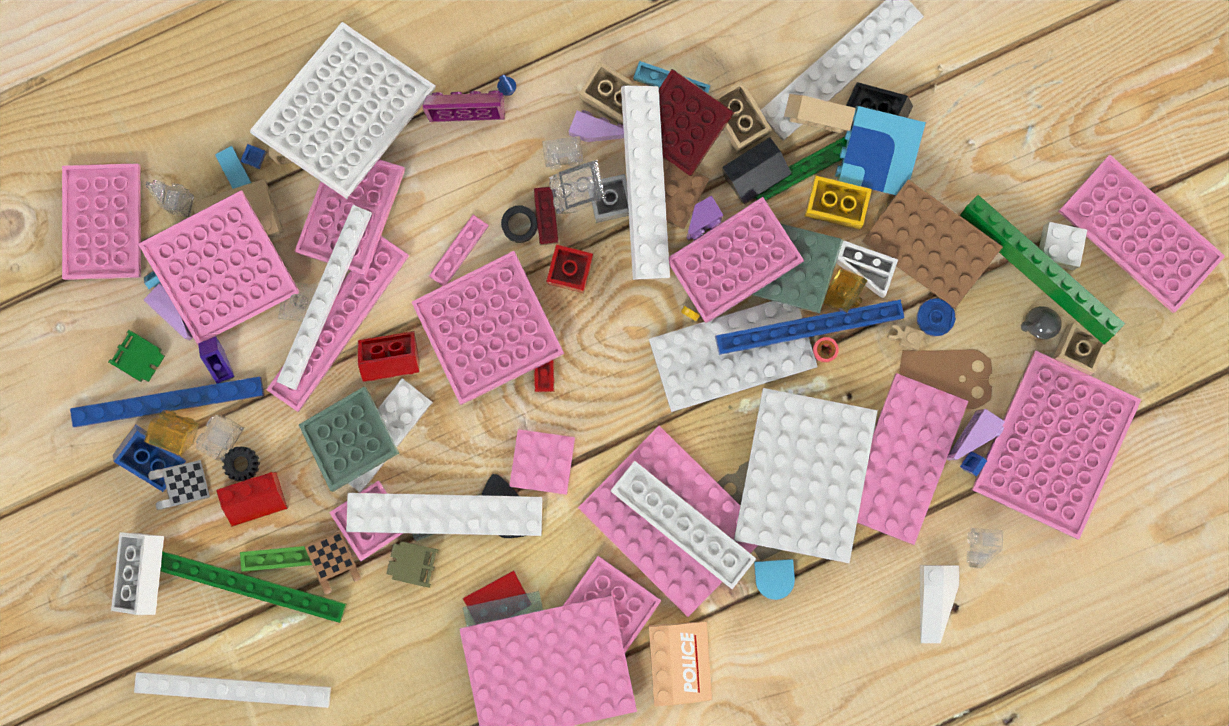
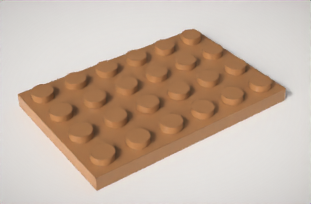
[862,179,1003,308]

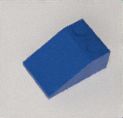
[113,425,186,492]

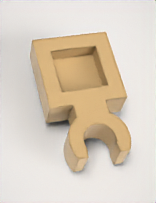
[887,325,924,351]

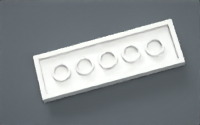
[348,378,433,492]

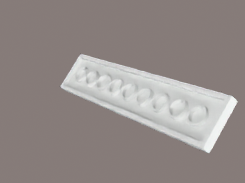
[760,0,924,141]
[621,86,670,280]
[346,493,542,536]

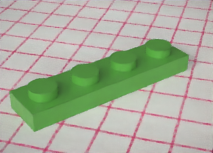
[240,546,312,572]

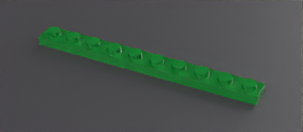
[160,551,347,623]

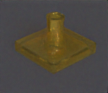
[823,269,868,313]

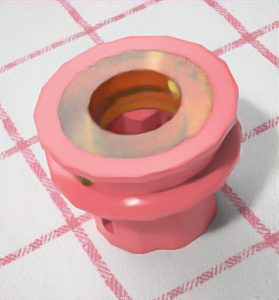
[813,337,839,362]

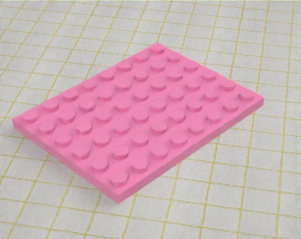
[972,351,1141,540]
[578,426,758,617]
[460,595,637,726]

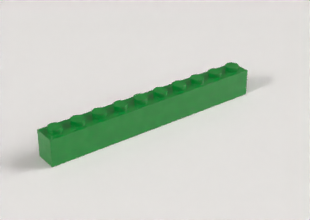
[960,195,1125,345]

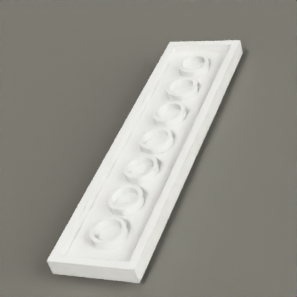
[611,461,756,589]

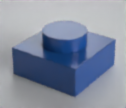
[241,144,267,169]
[960,451,987,477]

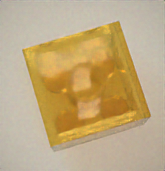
[144,410,200,456]

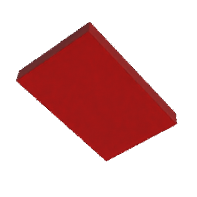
[462,570,532,625]

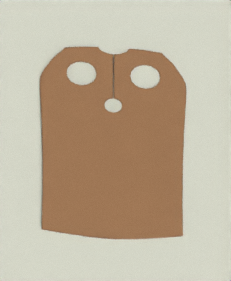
[899,349,992,409]

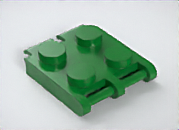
[108,329,165,382]

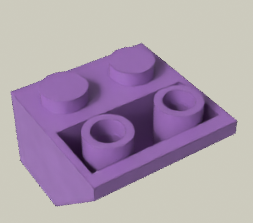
[686,195,723,241]

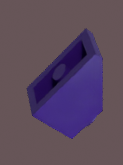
[198,336,235,384]

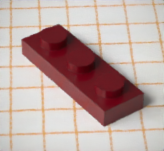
[534,186,559,246]

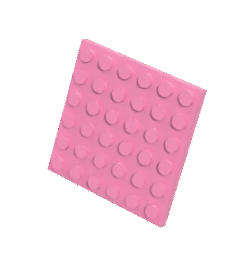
[138,190,300,345]
[412,251,564,405]

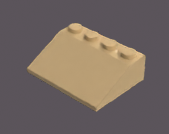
[193,179,283,238]

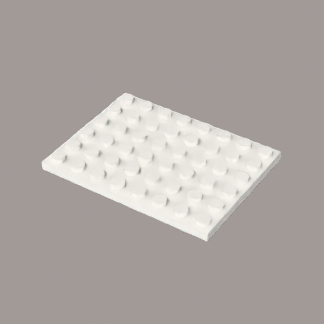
[250,22,436,199]
[734,388,878,563]

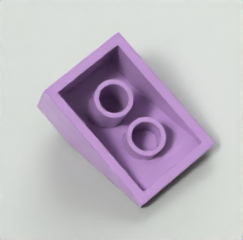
[947,409,1005,461]

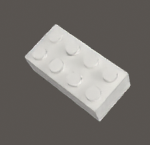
[111,532,164,615]

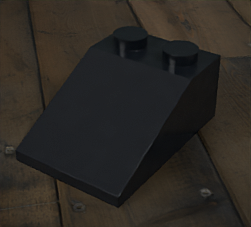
[846,82,913,118]

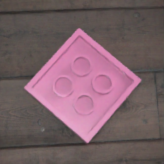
[510,429,575,495]
[329,481,404,561]

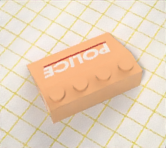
[649,622,712,706]

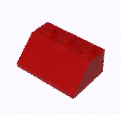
[358,331,420,382]
[216,472,288,527]

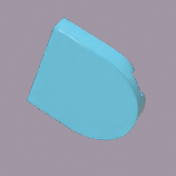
[754,559,795,600]

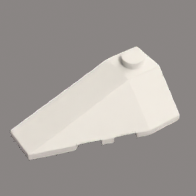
[920,565,959,643]

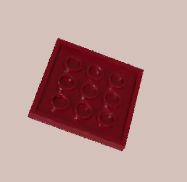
[659,69,735,176]

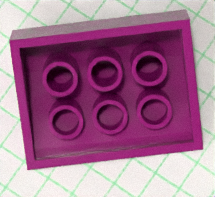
[423,90,505,122]

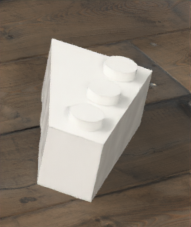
[836,240,898,298]

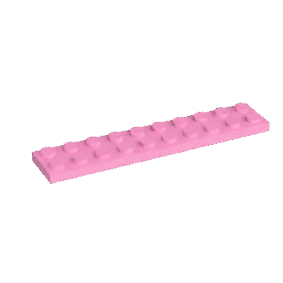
[266,236,409,412]

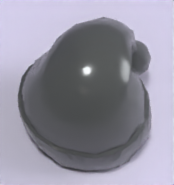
[1021,306,1062,339]

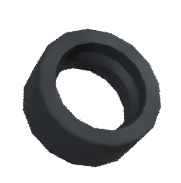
[501,205,538,243]

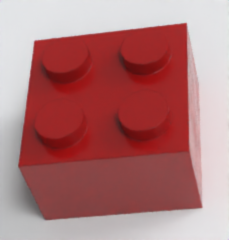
[546,244,593,293]

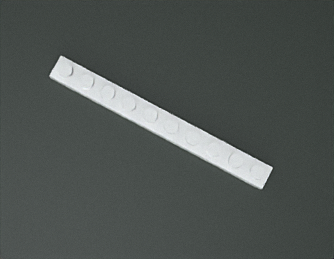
[277,205,372,390]
[134,672,331,708]

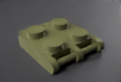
[386,541,439,588]

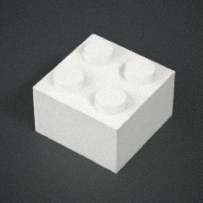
[1039,222,1087,270]

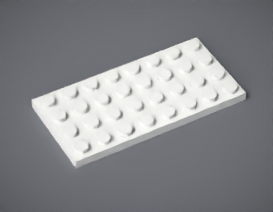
[649,301,818,412]

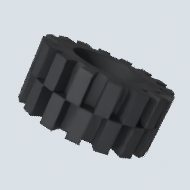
[222,446,260,481]

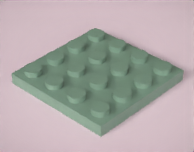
[752,223,843,313]
[299,386,399,492]

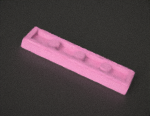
[429,215,489,286]

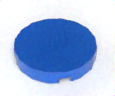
[916,298,956,337]

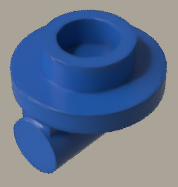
[497,75,516,96]

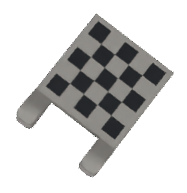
[148,460,210,510]

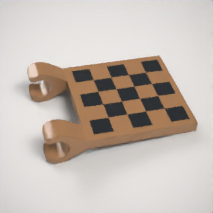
[305,531,361,594]

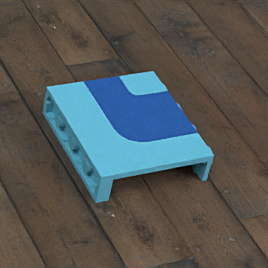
[835,106,926,195]

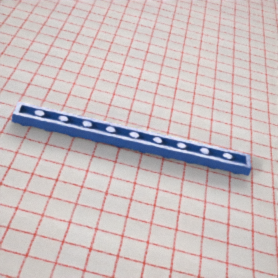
[715,299,905,355]
[70,376,264,428]

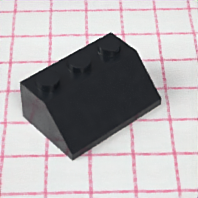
[722,137,792,205]

